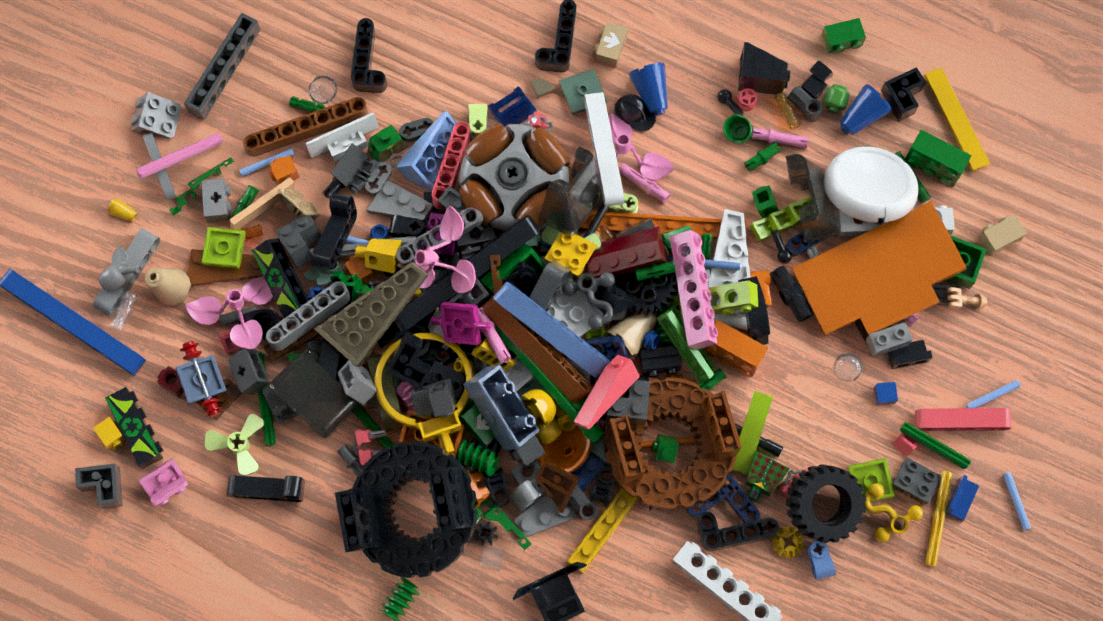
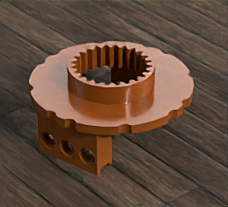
[604,377,742,510]

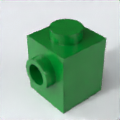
[651,434,679,463]

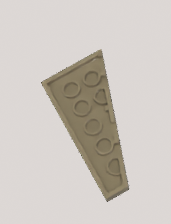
[314,262,428,366]

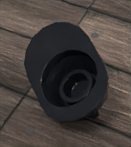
[615,94,656,131]
[239,309,283,340]

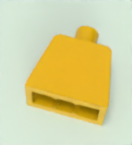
[355,239,402,273]

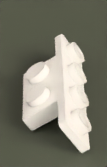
[306,113,379,161]

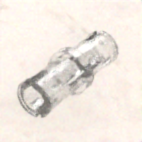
[111,291,138,331]

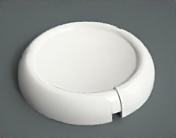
[823,147,918,222]

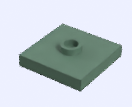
[559,69,607,115]

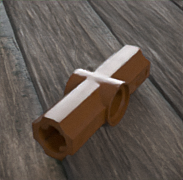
[263,325,320,362]

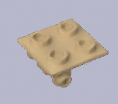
[278,189,321,221]

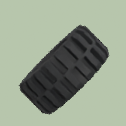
[786,464,866,543]

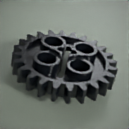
[616,272,678,316]

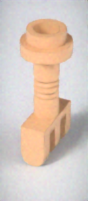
[947,287,987,309]

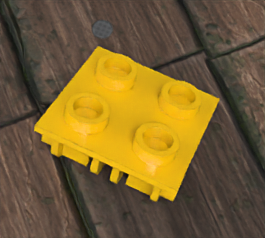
[544,228,597,277]

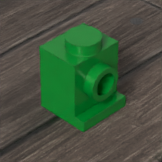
[752,186,779,218]

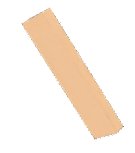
[230,178,295,230]

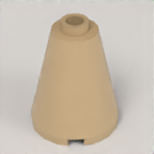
[145,268,191,306]
[605,311,658,360]

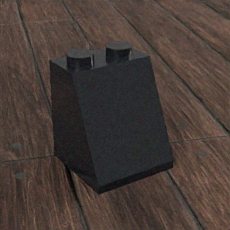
[738,42,791,95]

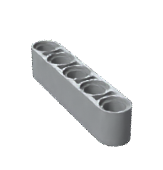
[396,208,483,264]
[93,229,160,316]
[266,282,350,351]

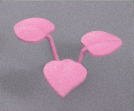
[587,113,674,190]
[415,206,476,293]
[186,276,273,350]

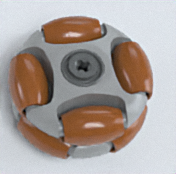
[459,124,574,236]

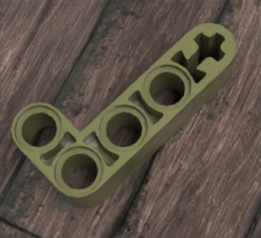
[367,354,403,432]

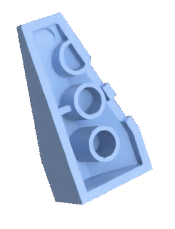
[396,111,457,191]

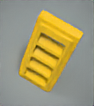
[471,338,516,372]

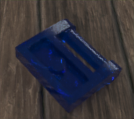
[487,86,537,127]

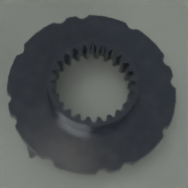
[335,441,477,578]

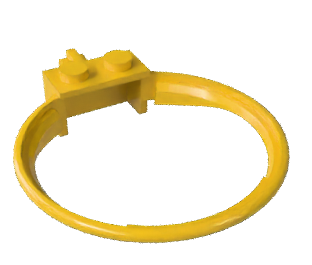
[375,333,473,455]

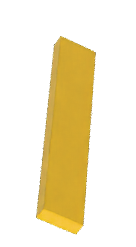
[924,67,990,172]
[567,488,639,574]

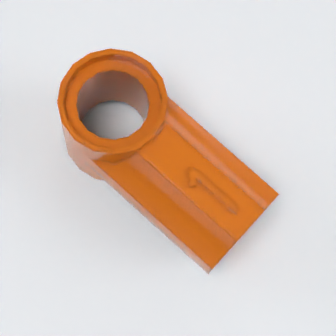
[750,270,772,308]

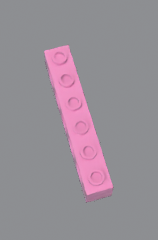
[670,230,718,350]

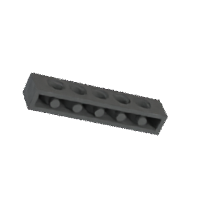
[184,13,261,120]

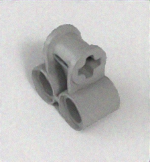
[510,478,546,513]

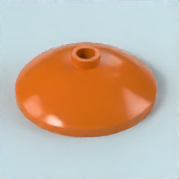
[538,425,592,473]

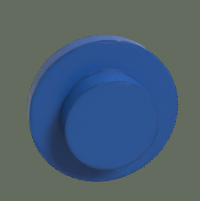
[370,225,389,239]
[643,330,660,350]

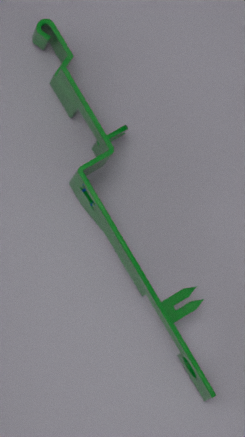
[169,157,235,215]
[331,271,374,294]
[479,498,532,551]

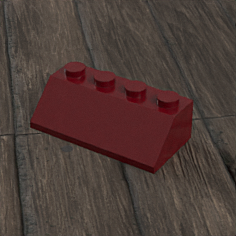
[585,226,667,279]

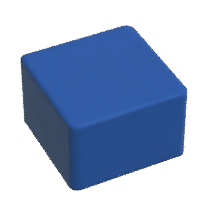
[874,382,898,405]

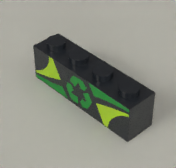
[251,238,309,318]
[105,387,164,469]

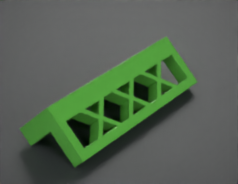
[656,305,716,382]

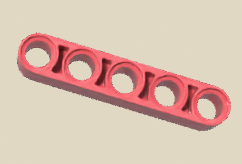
[432,122,471,210]
[915,408,1012,431]

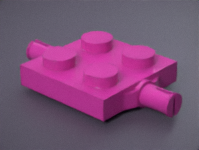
[430,302,491,345]

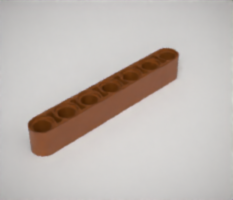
[243,97,368,157]
[483,293,592,404]

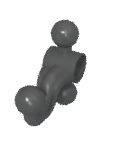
[562,272,615,329]

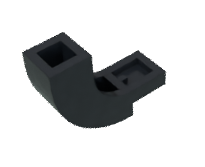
[738,276,770,345]

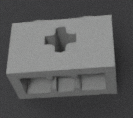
[201,178,232,223]
[866,322,913,358]
[338,360,377,404]

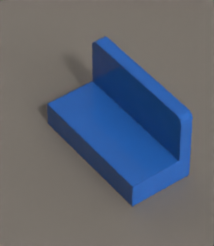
[945,474,979,522]

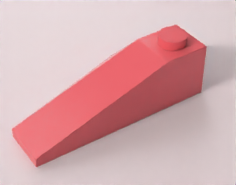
[574,355,640,430]

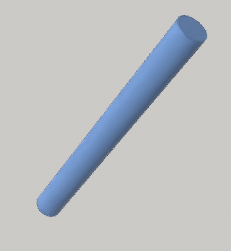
[666,256,740,271]

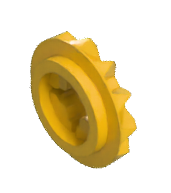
[772,526,804,558]

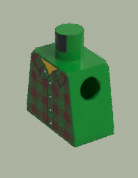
[368,125,408,163]
[745,451,790,502]

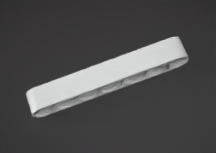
[584,92,624,206]

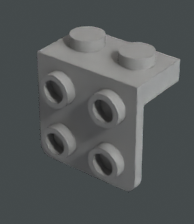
[131,92,181,139]

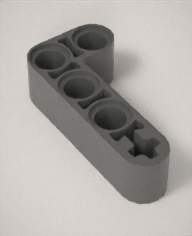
[529,261,571,311]

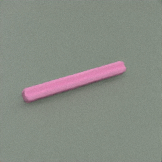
[136,133,223,179]

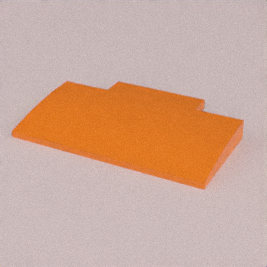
[792,201,967,336]

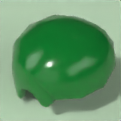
[723,114,753,144]

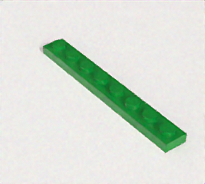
[494,323,605,443]

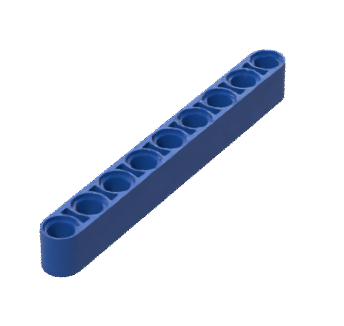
[0,268,146,376]

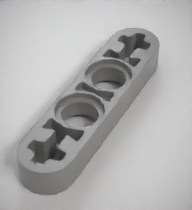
[143,132,176,200]

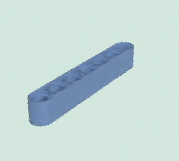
[493,282,610,378]

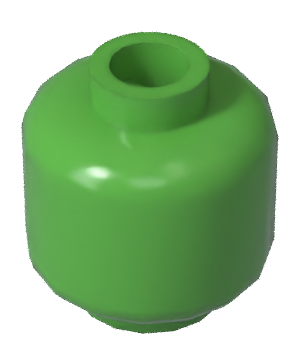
[823,84,850,113]

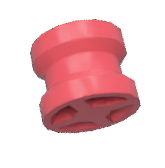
[737,88,757,111]

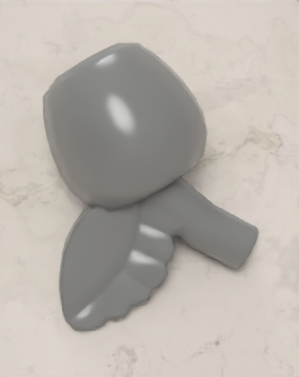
[99,246,139,292]

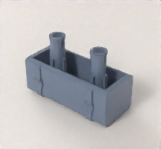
[463,364,540,451]

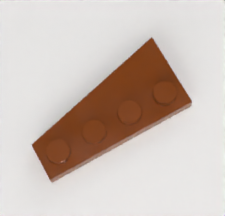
[187,249,263,287]

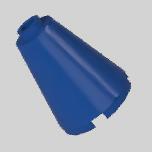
[629,62,668,116]
[840,84,892,135]

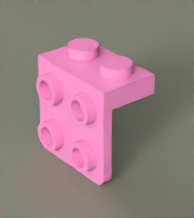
[139,458,188,506]

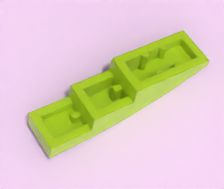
[749,194,827,242]
[733,391,773,474]

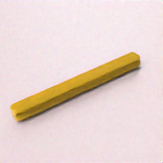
[925,471,952,567]

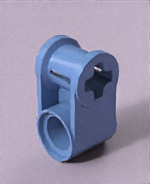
[807,540,836,581]

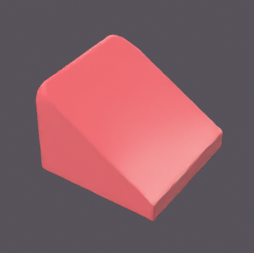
[219,328,240,354]
[893,433,920,457]

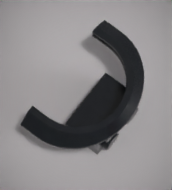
[512,562,587,621]

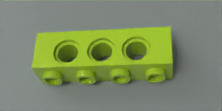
[679,280,758,317]

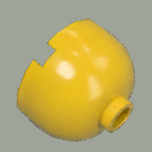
[520,389,556,429]

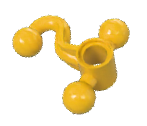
[863,483,923,543]

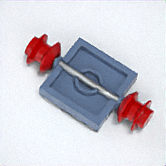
[175,341,227,418]

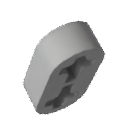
[365,162,392,196]

